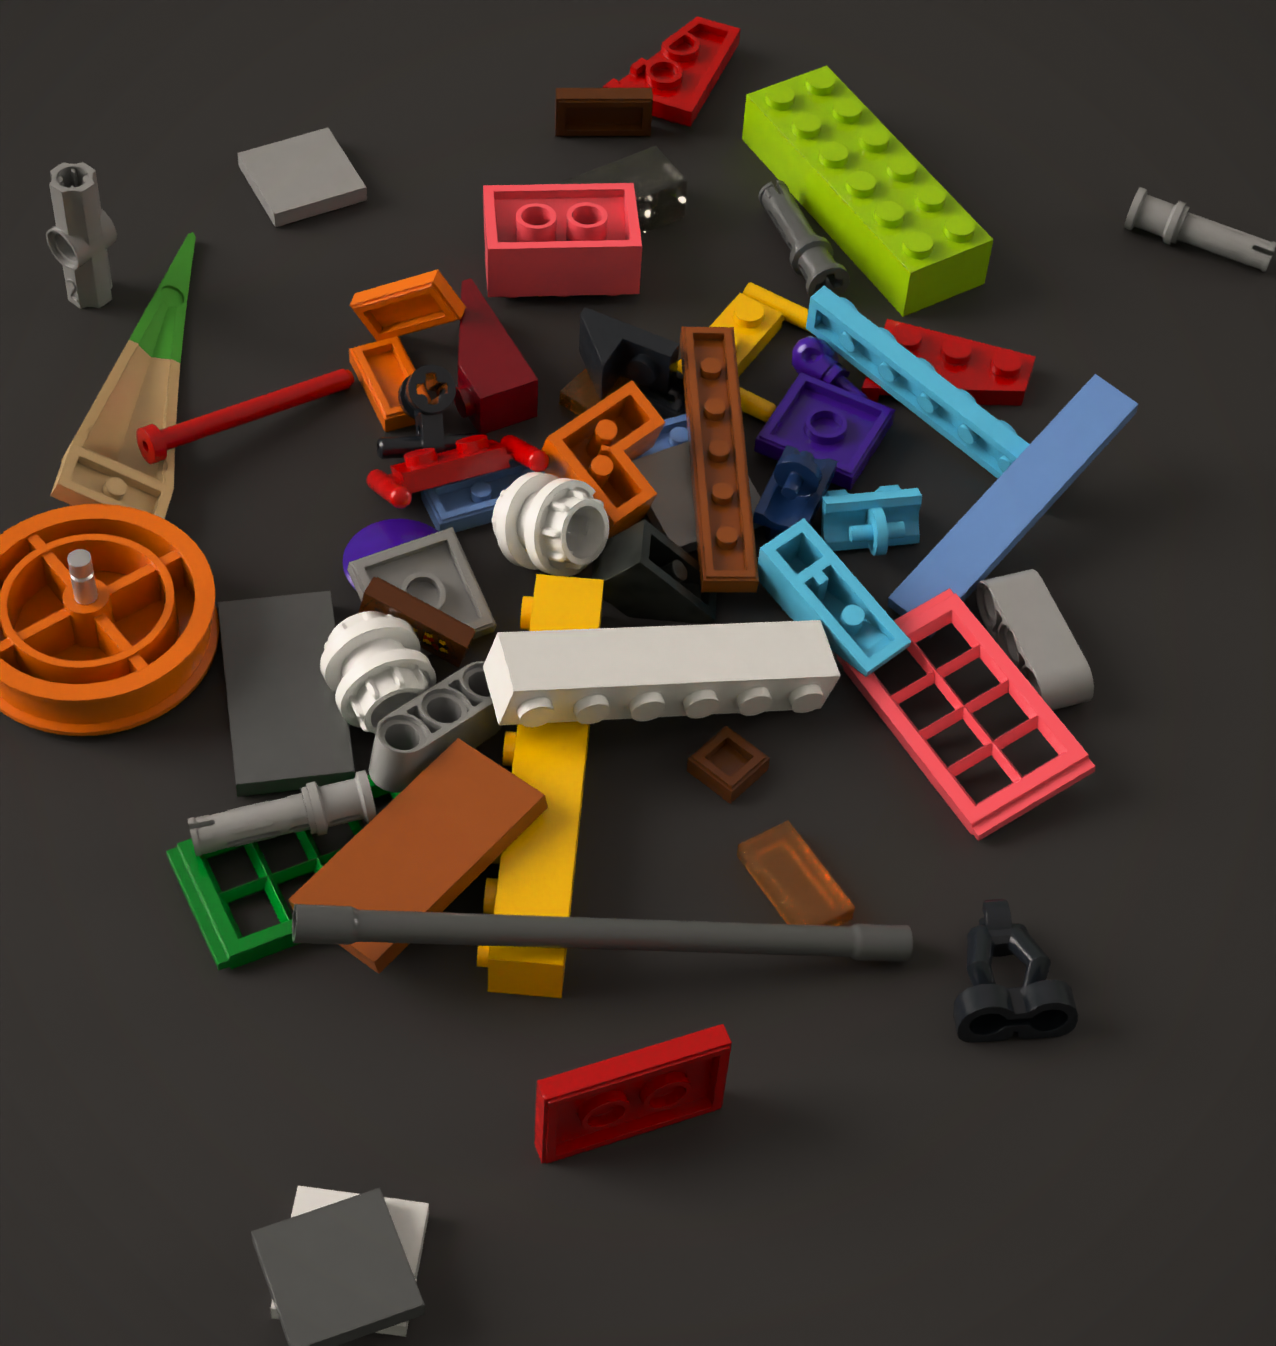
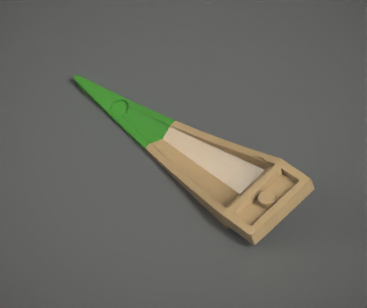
[50,232,196,519]

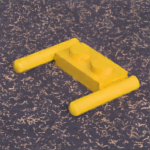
[677,282,811,422]

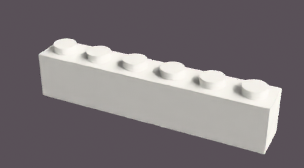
[483,620,840,727]

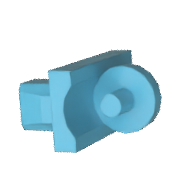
[821,485,922,556]

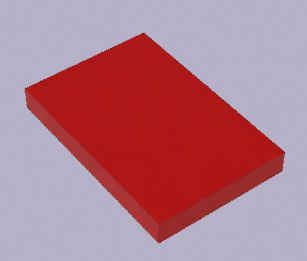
[534,1024,732,1164]

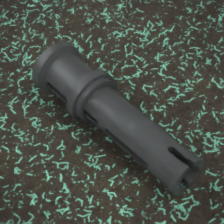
[758,180,850,297]

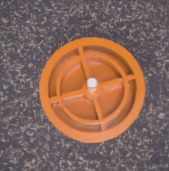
[0,504,220,736]

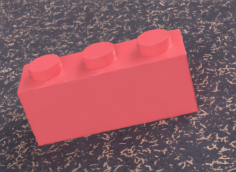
[483,183,642,298]

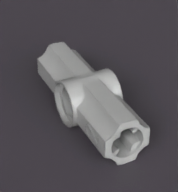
[46,162,117,309]

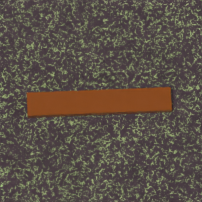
[680,326,759,592]

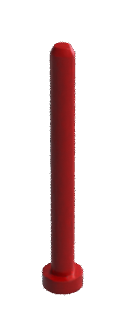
[136,369,354,464]

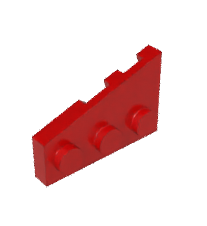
[603,16,741,127]
[861,319,1036,406]

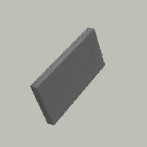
[218,591,355,797]

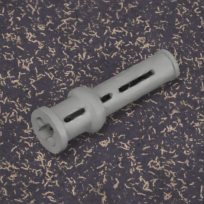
[1124,187,1276,273]
[188,770,376,857]

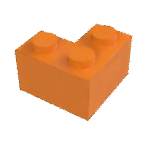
[542,380,666,539]

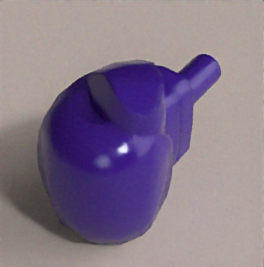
[792,336,868,399]

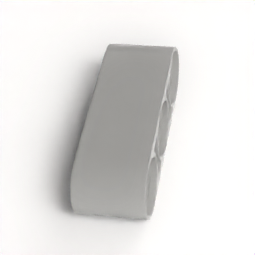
[976,569,1094,710]
[368,661,502,793]

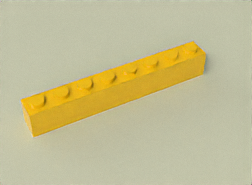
[477,574,604,998]

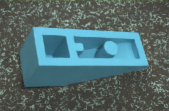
[757,518,911,677]

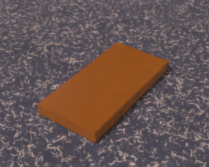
[288,738,548,974]

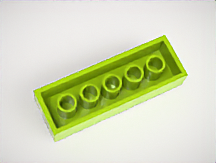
[742,65,993,317]

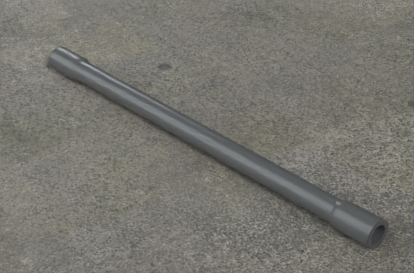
[292,904,913,962]

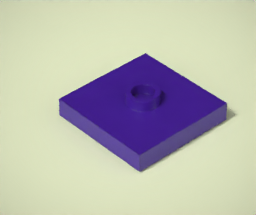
[754,372,896,490]

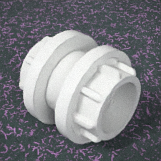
[492,472,610,577]
[320,611,436,734]

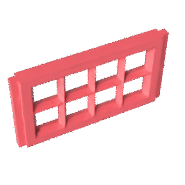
[837,588,1095,841]

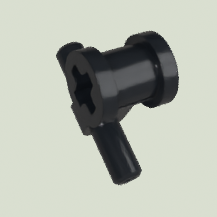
[377,364,481,459]

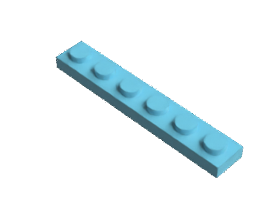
[806,285,1030,479]

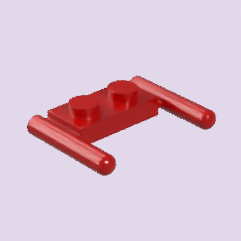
[366,434,549,509]

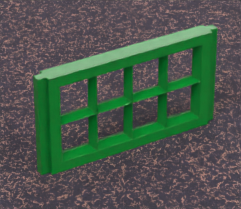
[166,775,400,971]

